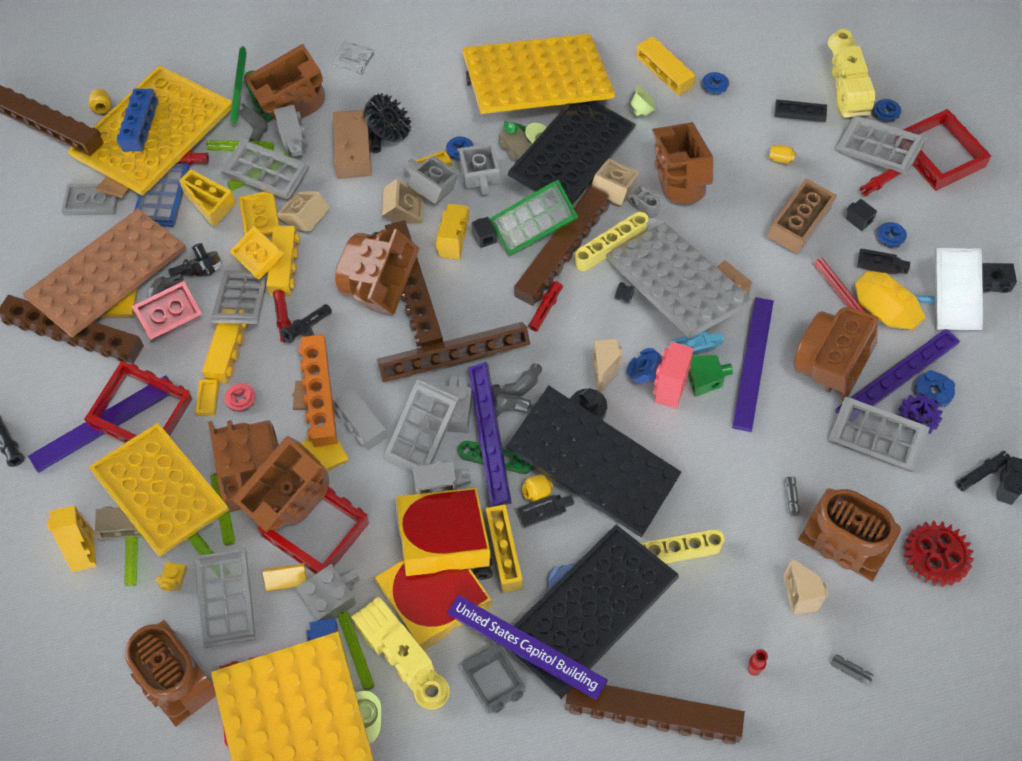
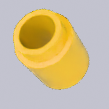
[769,144,796,164]

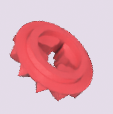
[225,383,256,412]

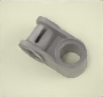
[627,185,660,218]

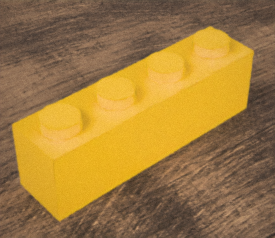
[636,36,696,96]
[266,226,300,296]
[202,309,249,384]
[485,504,523,593]

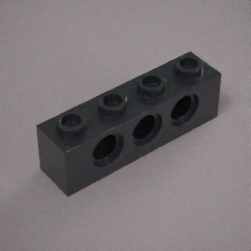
[934,263,1017,293]

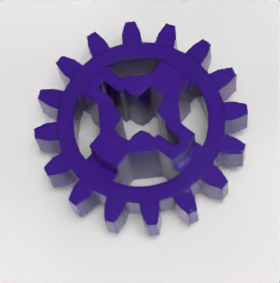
[898,393,943,435]

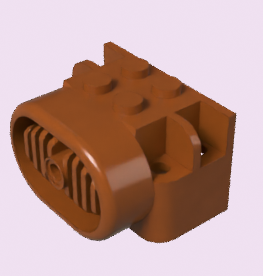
[244,44,325,121]
[652,122,713,204]
[335,229,420,315]
[794,307,878,401]
[208,420,279,512]
[232,436,329,532]
[798,488,901,582]
[125,620,216,727]

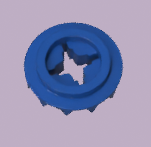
[702,72,729,95]
[873,99,901,122]
[446,136,474,160]
[877,222,907,248]

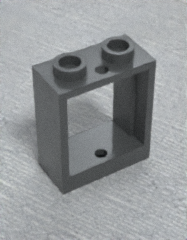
[461,643,525,714]

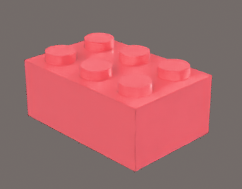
[132,281,202,340]
[653,342,694,409]

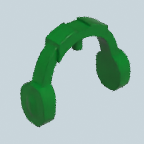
[503,121,527,134]

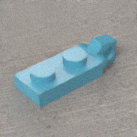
[670,331,724,355]

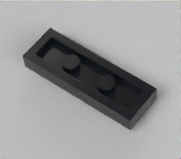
[774,99,827,122]

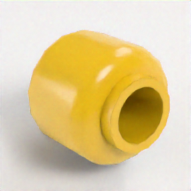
[89,89,112,114]
[522,474,553,502]

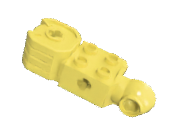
[828,29,875,118]
[352,597,450,710]

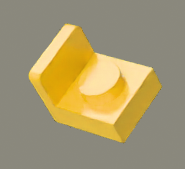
[156,562,188,592]

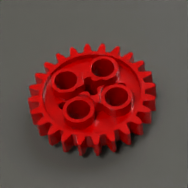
[903,520,974,587]

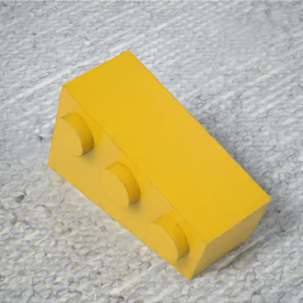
[179,169,236,228]
[435,204,470,260]
[47,505,97,572]

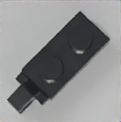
[857,248,911,274]
[517,495,575,528]

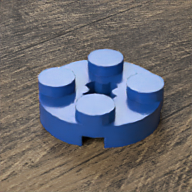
[627,348,663,383]
[914,370,955,408]

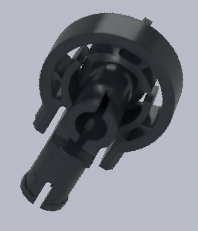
[168,243,221,277]

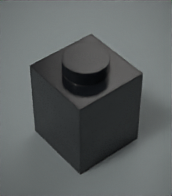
[845,199,877,231]
[472,216,497,249]

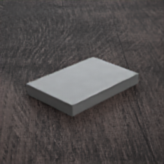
[61,183,119,215]

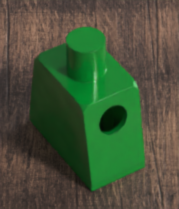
[688,355,733,397]

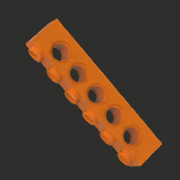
[298,334,338,447]

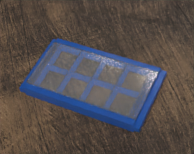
[134,163,190,227]

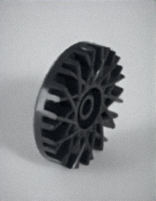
[364,93,411,143]

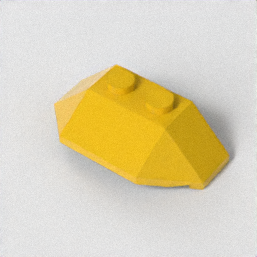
[855,271,926,331]

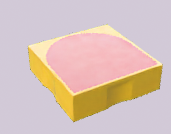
[396,488,490,576]
[375,560,492,651]

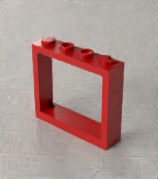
[893,109,991,191]
[84,361,192,443]
[257,487,369,574]

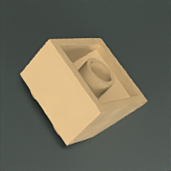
[591,159,640,206]
[382,178,424,224]
[276,191,330,232]
[593,339,623,393]
[783,560,828,615]

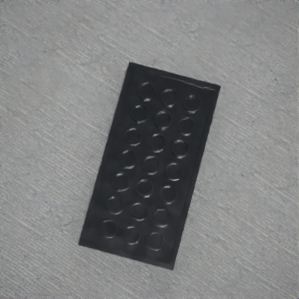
[507,101,636,207]
[506,385,682,537]
[505,524,679,699]

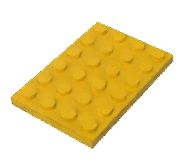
[88,423,229,558]

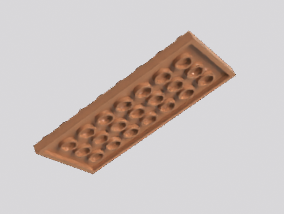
[23,208,186,337]

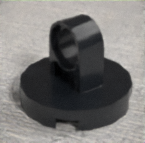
[571,388,608,420]

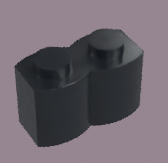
[996,456,1022,505]

